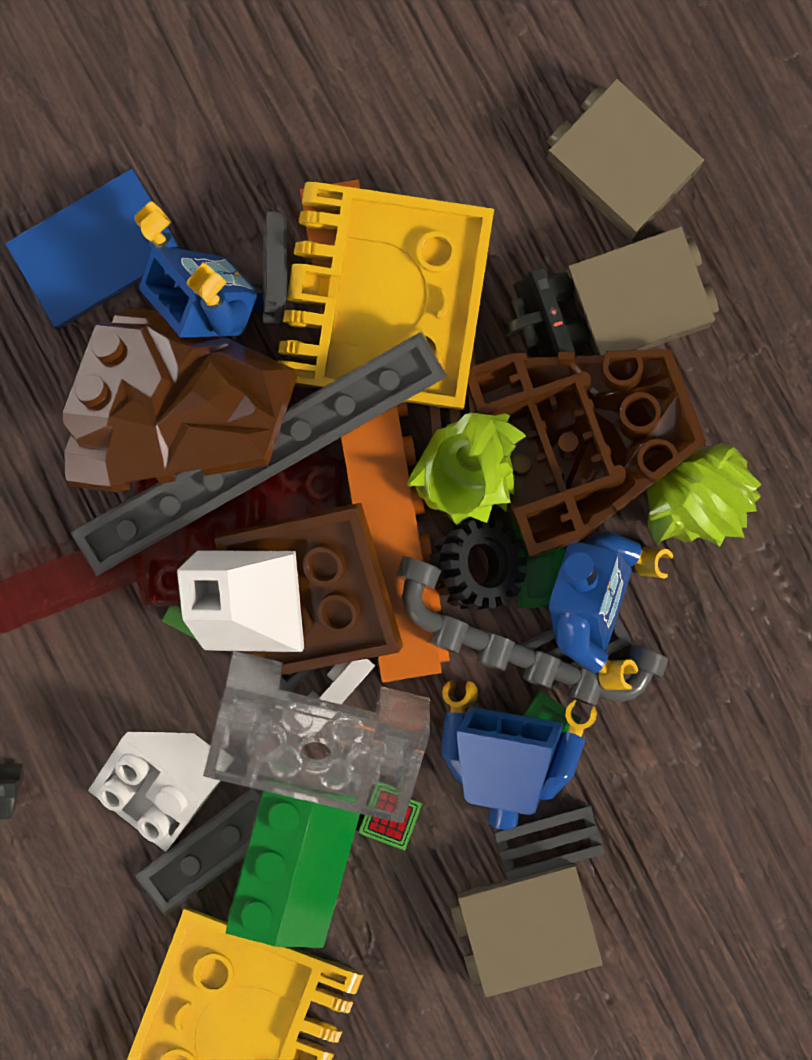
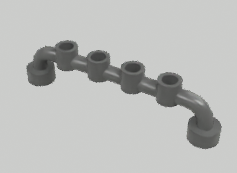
[396,556,669,706]

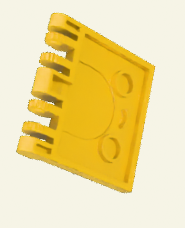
[278,182,494,411]
[127,907,363,1060]

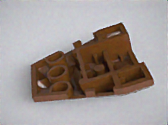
[63,308,298,492]
[467,349,706,559]

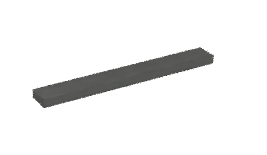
[71,331,447,576]

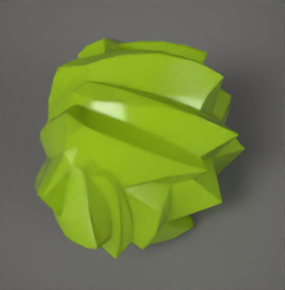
[407,412,526,526]
[647,443,762,547]

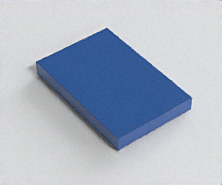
[5,169,180,330]

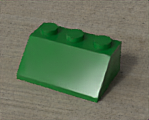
[225,777,363,948]

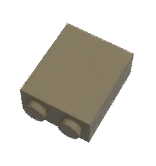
[546,79,704,241]
[566,226,719,356]
[451,863,603,998]

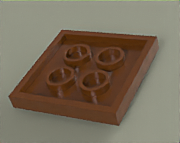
[214,503,403,679]

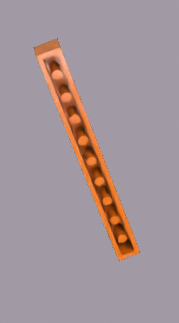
[300,179,450,683]

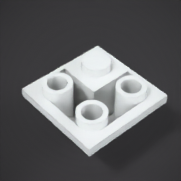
[177,551,304,652]
[88,732,233,852]

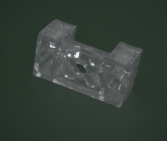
[203,651,430,824]

